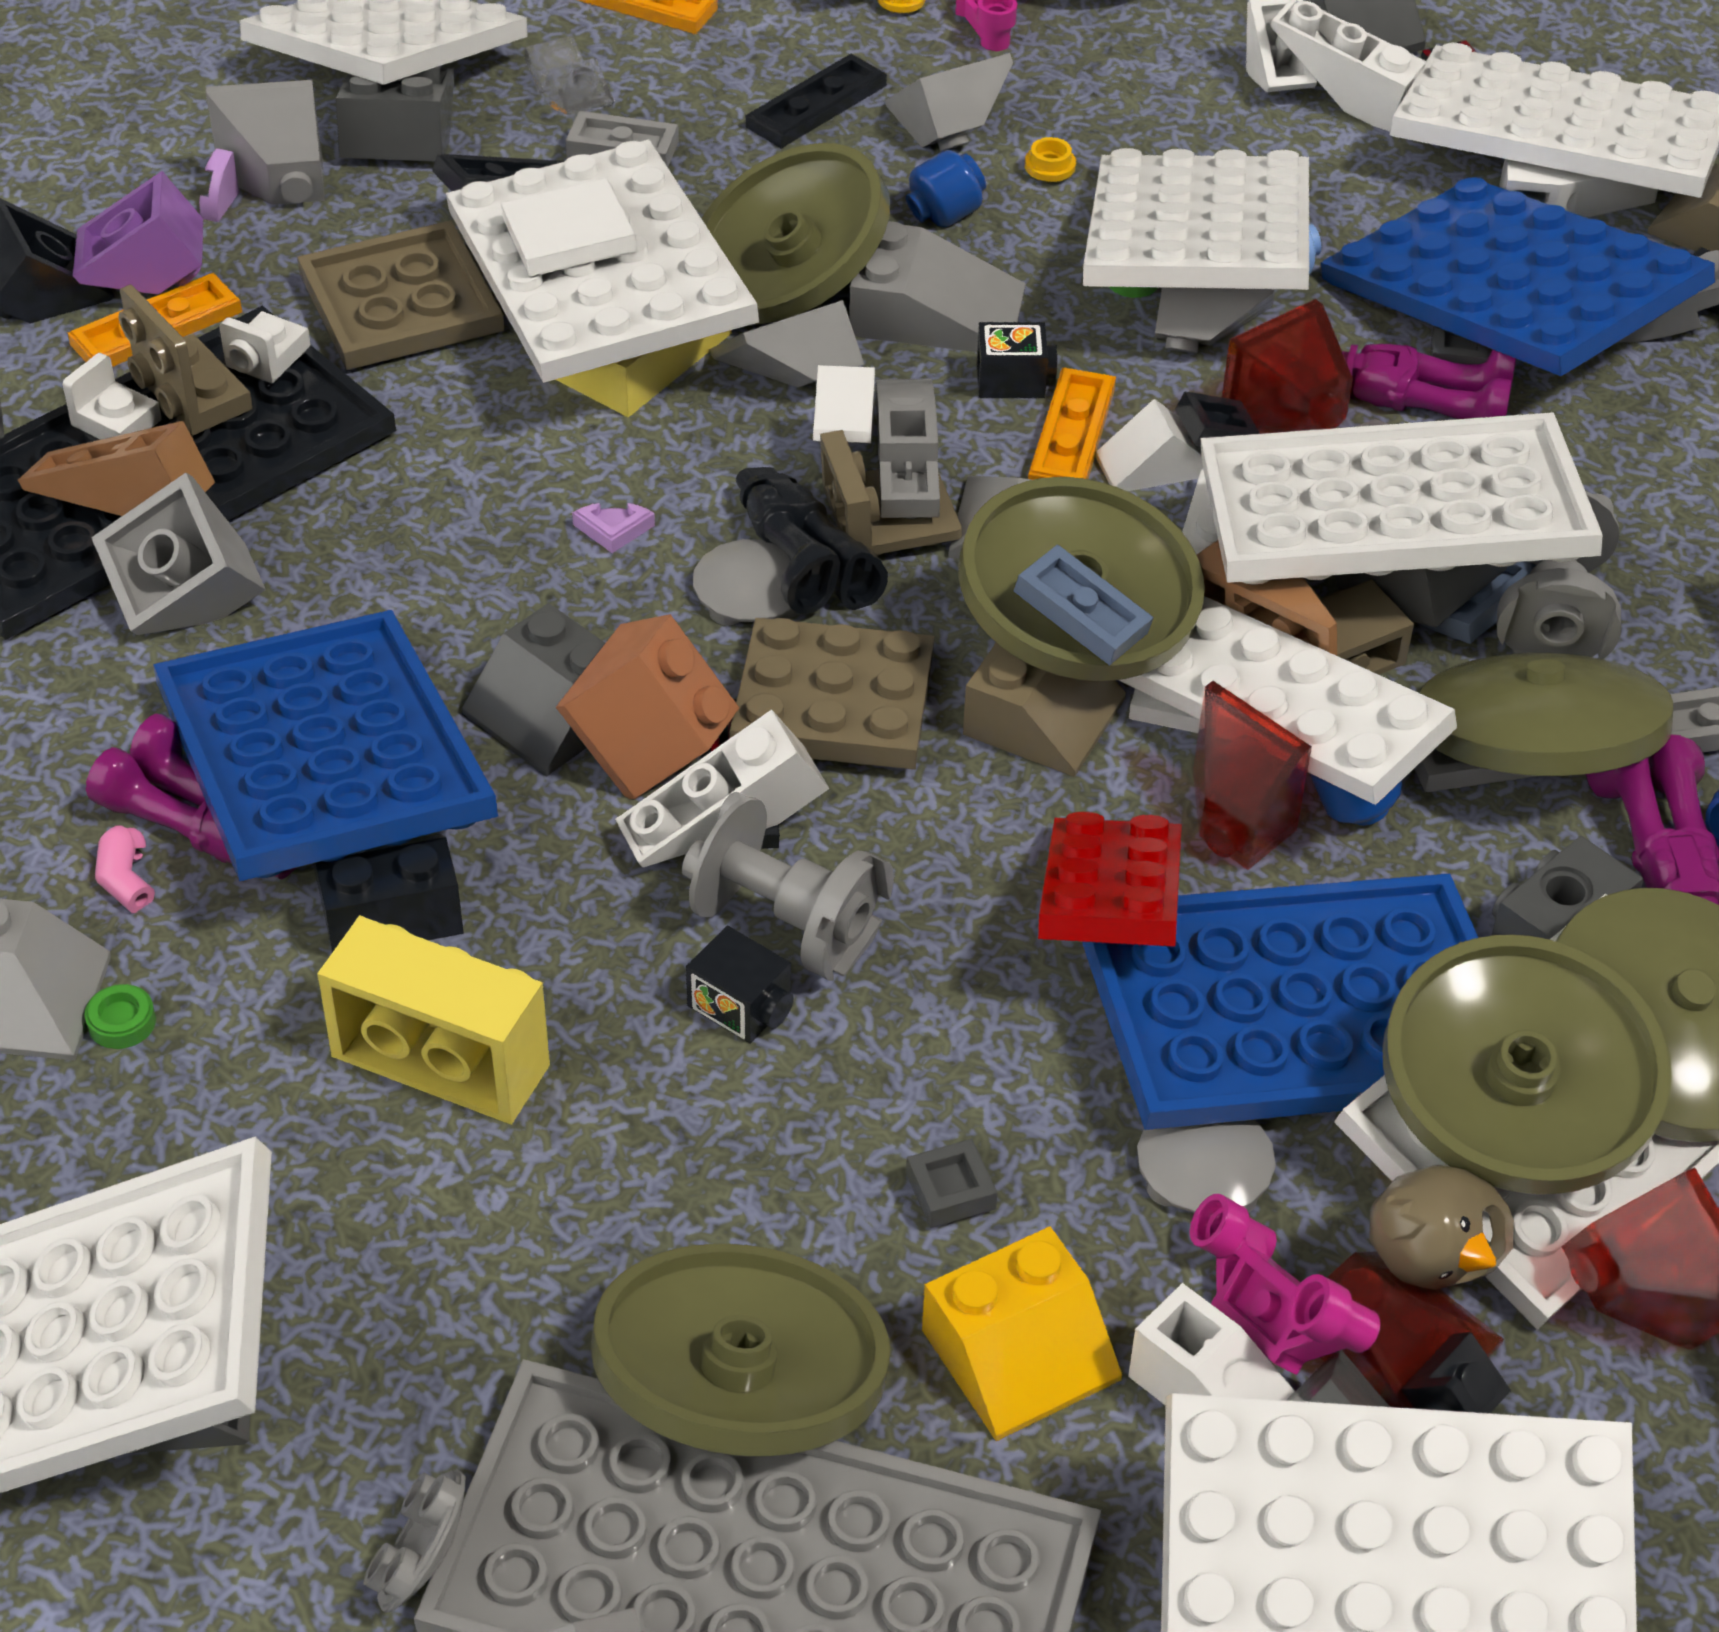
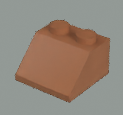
[556,614,739,799]

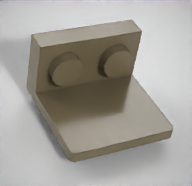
[118,284,253,436]
[820,430,962,556]

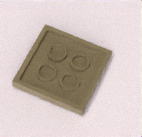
[297,220,504,370]
[730,617,935,770]

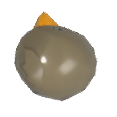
[1369,1165,1514,1290]

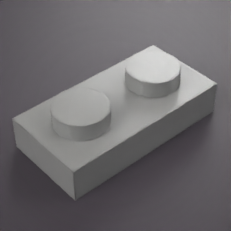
[566,111,679,167]

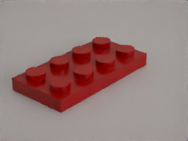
[1038,812,1182,947]

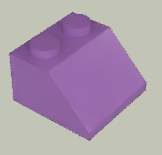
[73,171,203,295]

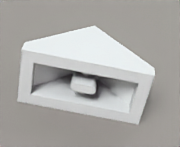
[1246,0,1317,92]
[813,365,875,443]
[1095,399,1203,491]

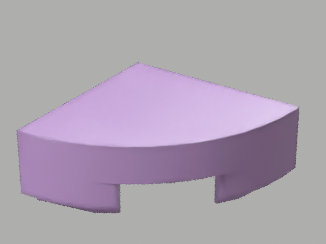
[199,148,240,222]
[572,503,655,553]

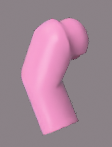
[95,825,155,913]

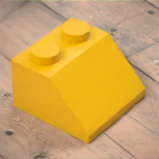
[922,1226,1122,1441]

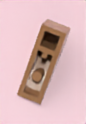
[18,421,215,516]
[1197,540,1337,656]

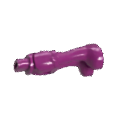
[1319,344,1516,419]
[86,713,298,880]
[1585,734,1719,905]

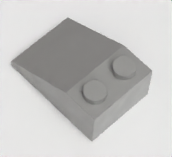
[849,221,1026,352]

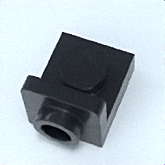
[1175,391,1260,448]
[1401,1332,1511,1414]

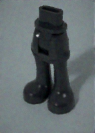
[736,467,888,615]

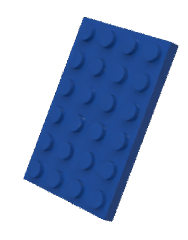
[1320,177,1715,376]
[153,610,498,881]
[1082,874,1479,1130]

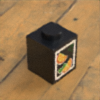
[976,322,1057,398]
[686,925,794,1044]

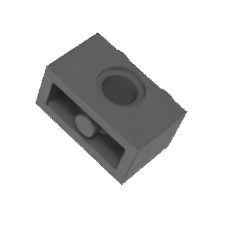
[1491,835,1644,939]

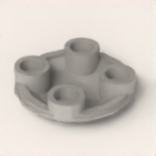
[693,539,799,625]
[1137,1120,1276,1213]
[363,1469,466,1613]

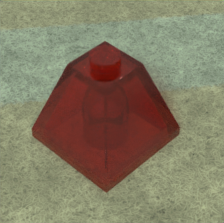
[1222,299,1353,434]
[1193,681,1312,870]
[1561,1168,1719,1350]
[1320,1251,1504,1409]

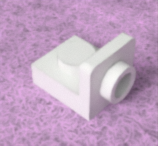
[219,311,311,384]
[63,352,162,440]

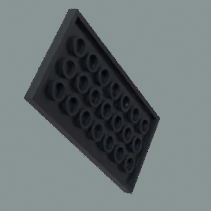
[0,305,396,640]

